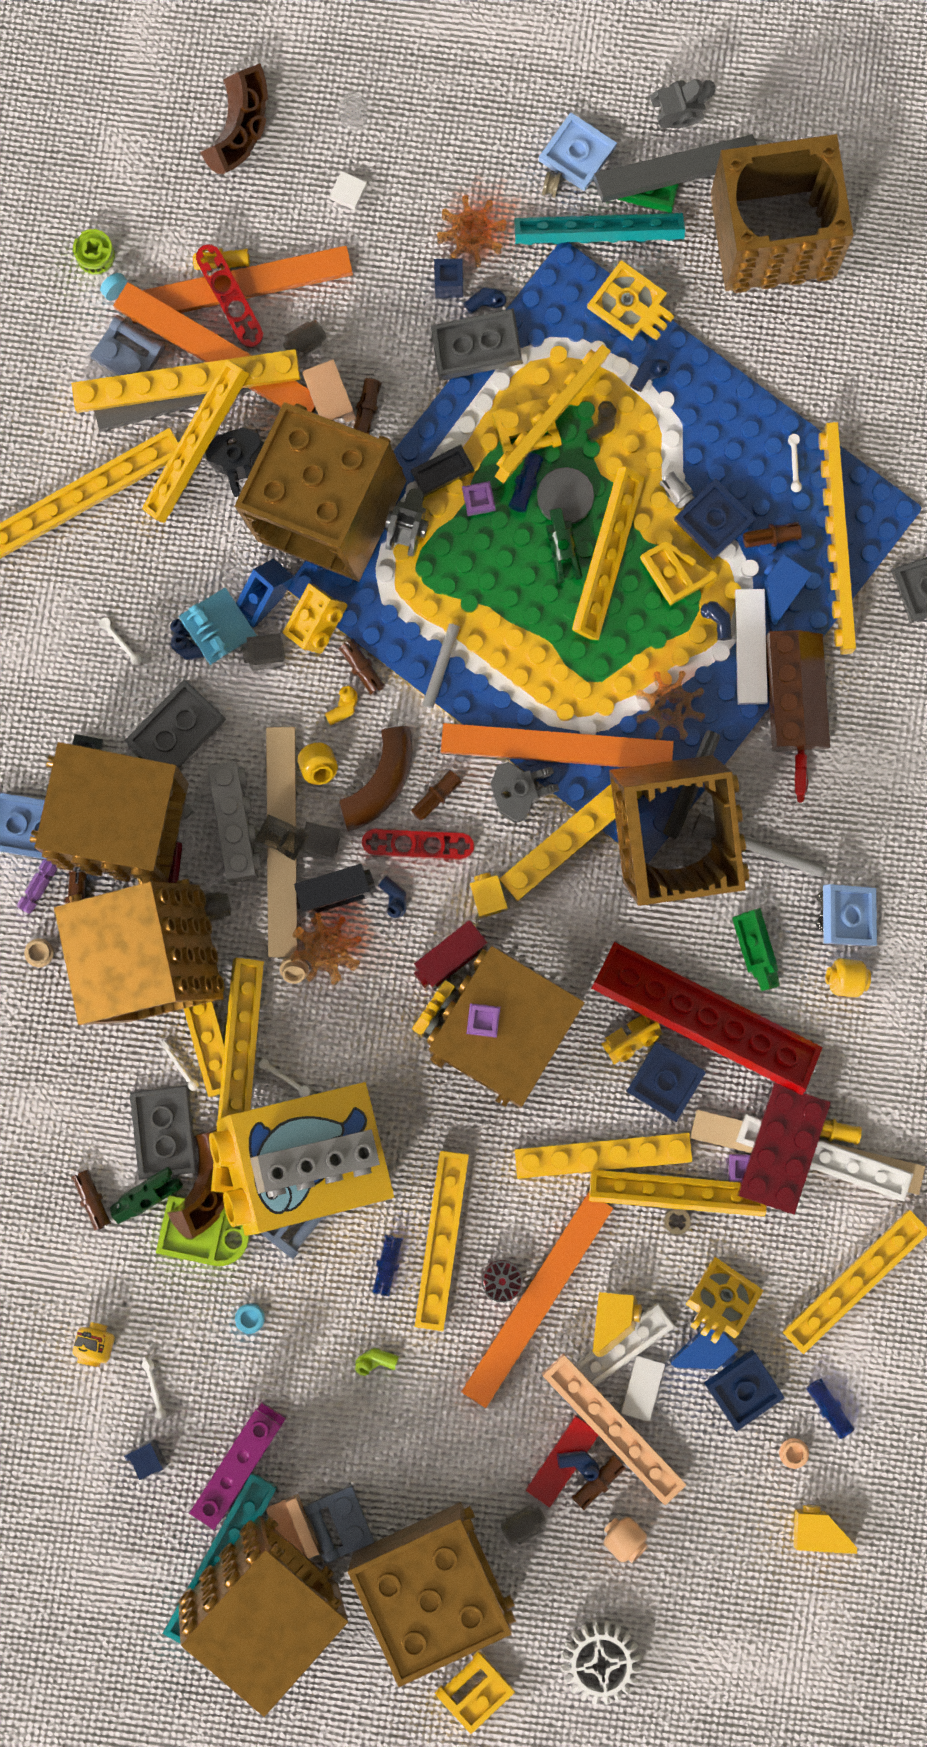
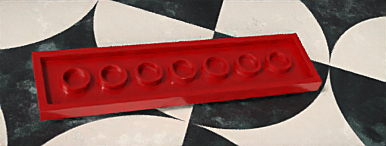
[591,942,823,1095]

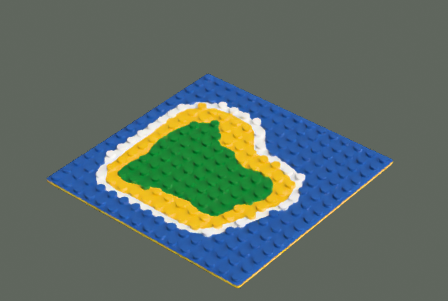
[288,242,921,864]

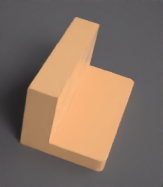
[302,359,356,423]
[266,1494,321,1559]

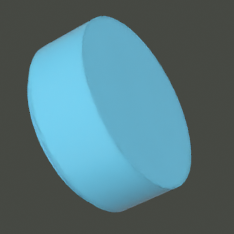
[100,273,129,301]
[235,1303,265,1334]

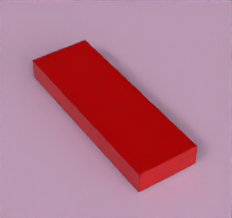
[525,1415,599,1508]

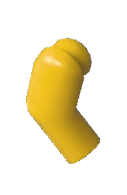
[324,686,358,726]

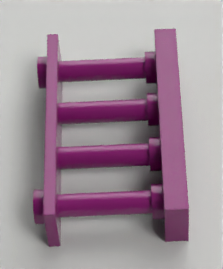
[189,1402,286,1530]

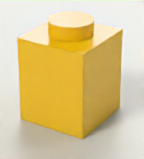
[470,872,508,919]

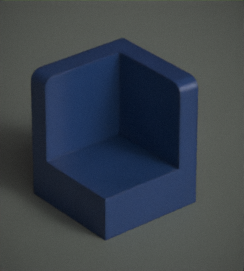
[434,258,463,298]
[124,1439,168,1480]

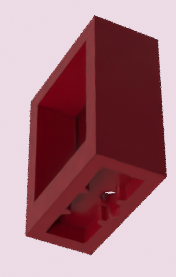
[414,920,488,990]

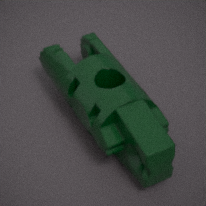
[546,507,583,584]
[110,1167,183,1224]

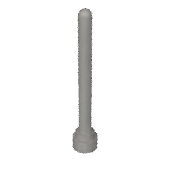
[692,813,826,877]

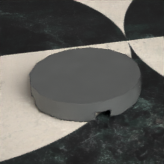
[537,467,594,524]

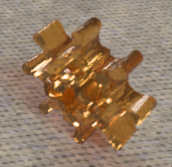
[437,195,506,268]
[635,671,705,740]
[290,913,362,985]

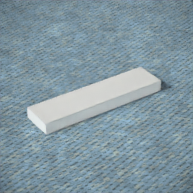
[735,589,768,705]
[574,1302,676,1386]

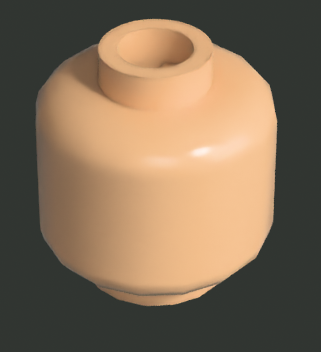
[604,1517,648,1563]

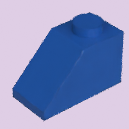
[764,554,812,626]
[236,558,294,628]
[669,1329,739,1370]

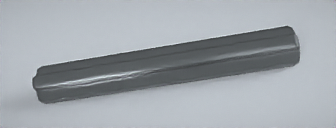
[663,730,720,839]

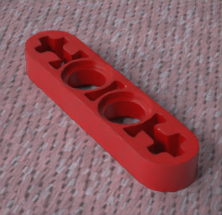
[196,244,263,348]
[362,829,474,860]

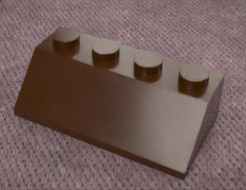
[766,630,830,751]

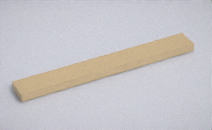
[266,727,298,958]
[690,1110,926,1195]

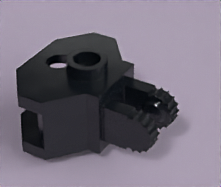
[205,427,264,497]

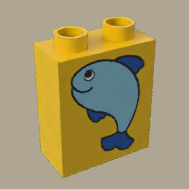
[209,1082,395,1236]

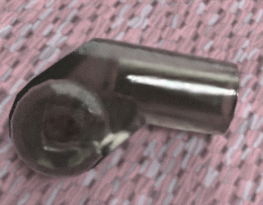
[585,401,617,443]

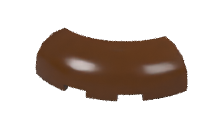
[200,63,268,174]
[339,726,413,832]
[167,1126,224,1239]

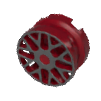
[482,1260,523,1303]

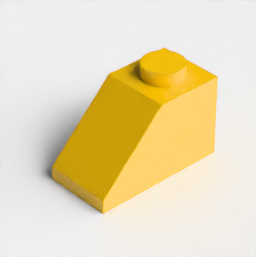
[592,1292,642,1357]
[793,1505,857,1554]

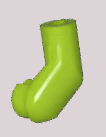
[355,1348,399,1376]

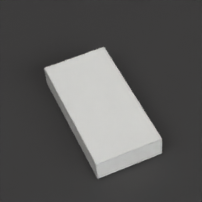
[620,1356,665,1422]

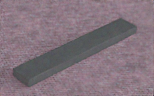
[593,134,757,203]
[94,388,252,432]

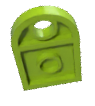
[156,1195,250,1266]

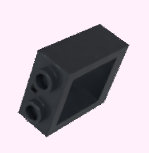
[294,863,376,917]

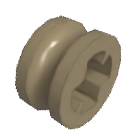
[542,170,562,199]
[663,1209,691,1235]

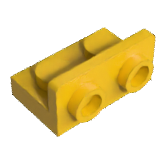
[282,583,347,654]

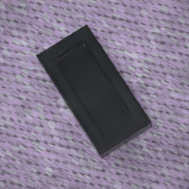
[410,444,474,497]

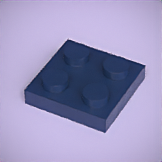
[674,478,756,560]
[626,1042,706,1122]
[704,1349,785,1432]

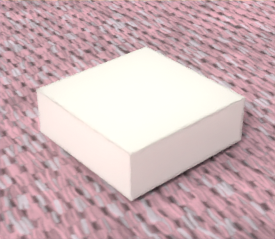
[330,171,367,211]

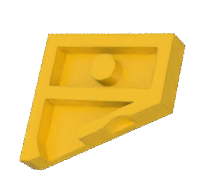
[640,541,718,606]

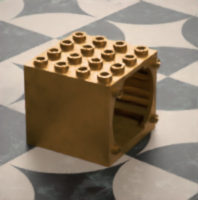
[710,134,853,293]
[234,402,407,582]
[30,742,189,883]
[609,755,749,906]
[54,876,224,1025]
[427,946,585,1108]
[347,1502,516,1687]
[178,1516,348,1717]

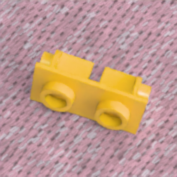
[601,1015,663,1065]

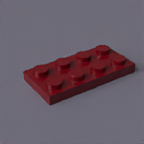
[737,1083,831,1215]

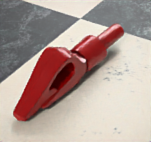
[795,750,809,803]

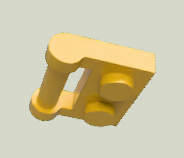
[492,397,562,453]
[435,1650,515,1734]

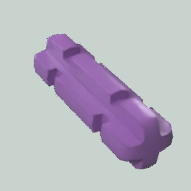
[17,859,58,914]

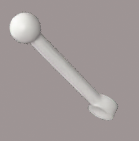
[788,434,802,492]
[99,618,142,665]
[159,1039,199,1091]
[258,1058,311,1097]
[142,1359,167,1420]

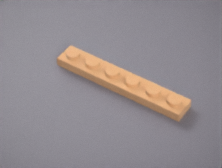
[542,1354,686,1505]

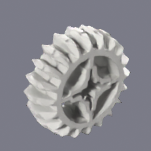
[561,1621,641,1705]

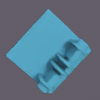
[178,587,257,665]

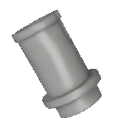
[659,471,694,509]

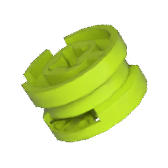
[73,229,115,275]

